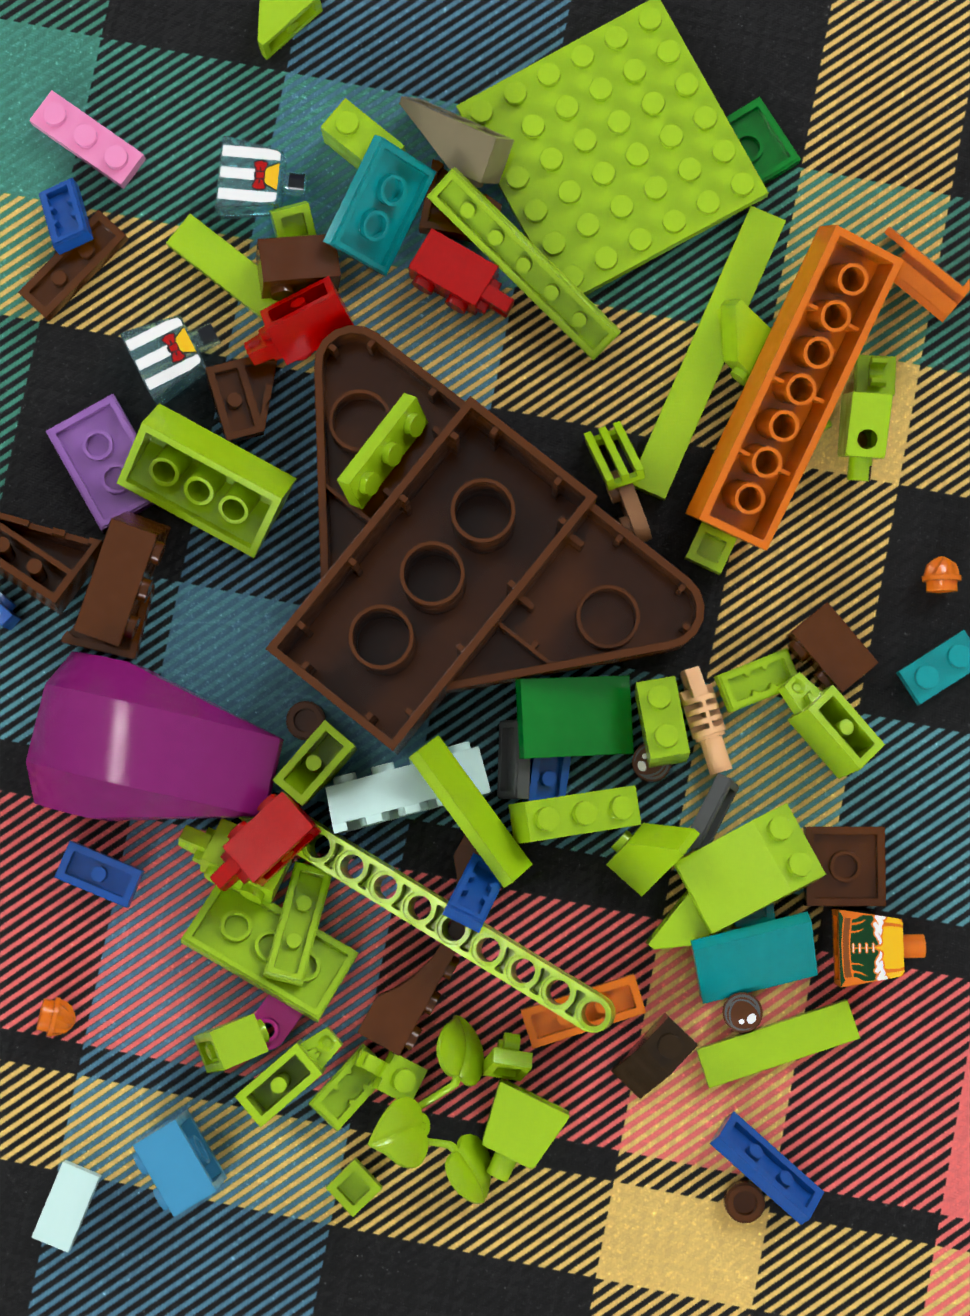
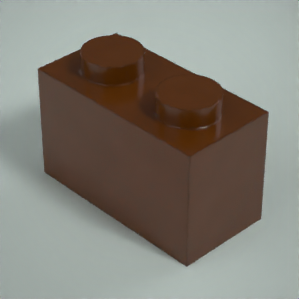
[256,234,341,301]
[786,602,879,693]

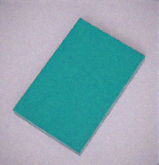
[323,135,437,276]
[691,911,818,1004]

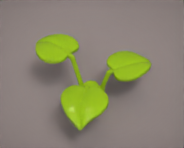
[368,1015,491,1204]

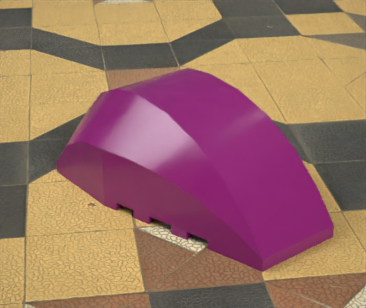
[26,651,284,821]

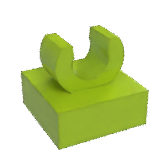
[854,355,896,396]
[483,1032,533,1081]

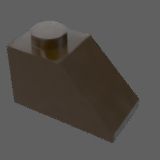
[611,1013,698,1099]

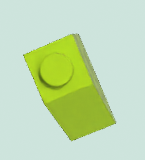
[257,0,323,60]
[721,299,771,386]
[273,720,357,806]
[606,823,700,897]
[645,890,734,950]
[193,1013,269,1073]

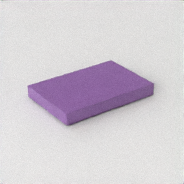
[46,394,154,533]

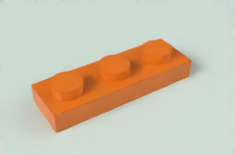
[520,974,646,1049]

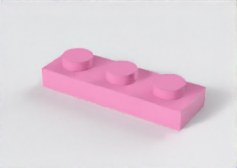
[29,90,146,189]

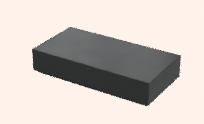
[497,719,530,799]
[690,773,739,851]

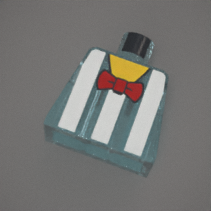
[215,136,307,219]
[120,316,221,405]

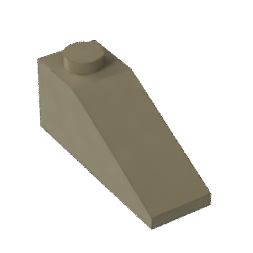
[399,96,514,188]

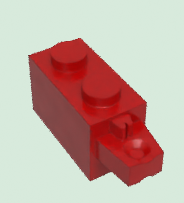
[408,228,514,318]
[244,276,354,366]
[210,792,322,891]

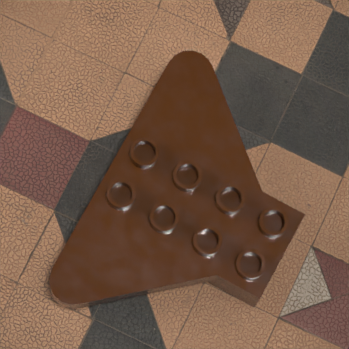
[265,325,705,755]

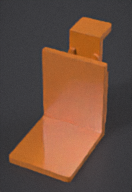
[884,227,970,323]

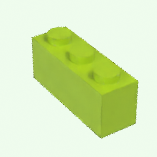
[508,785,642,844]

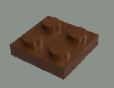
[803,827,886,906]

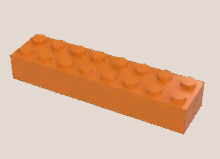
[685,225,904,551]

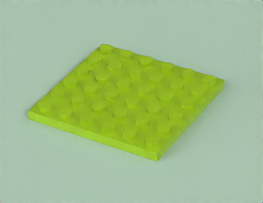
[456,0,769,296]

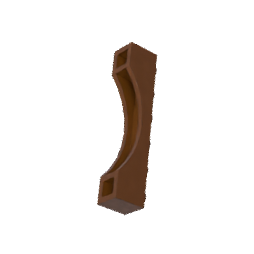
[357,835,480,1056]

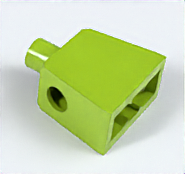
[837,391,893,482]
[482,1078,570,1182]

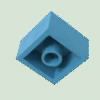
[132,1109,227,1217]

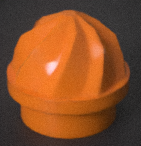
[922,556,962,593]
[36,997,76,1037]

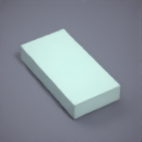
[32,1160,102,1252]

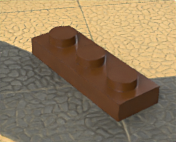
[18,210,129,321]

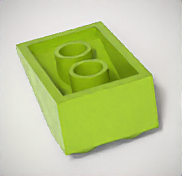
[674,803,826,935]

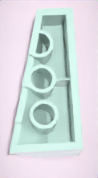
[325,741,491,834]

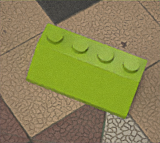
[117,403,297,558]

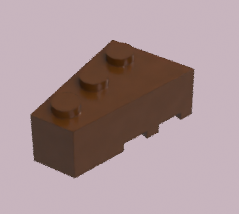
[73,511,171,647]
[0,512,103,615]

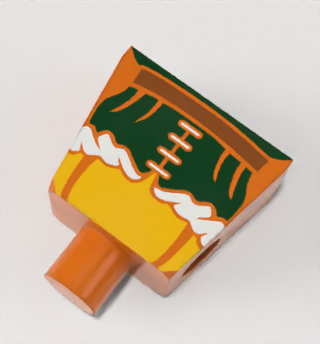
[832,909,926,987]

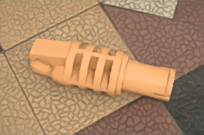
[679,666,733,776]

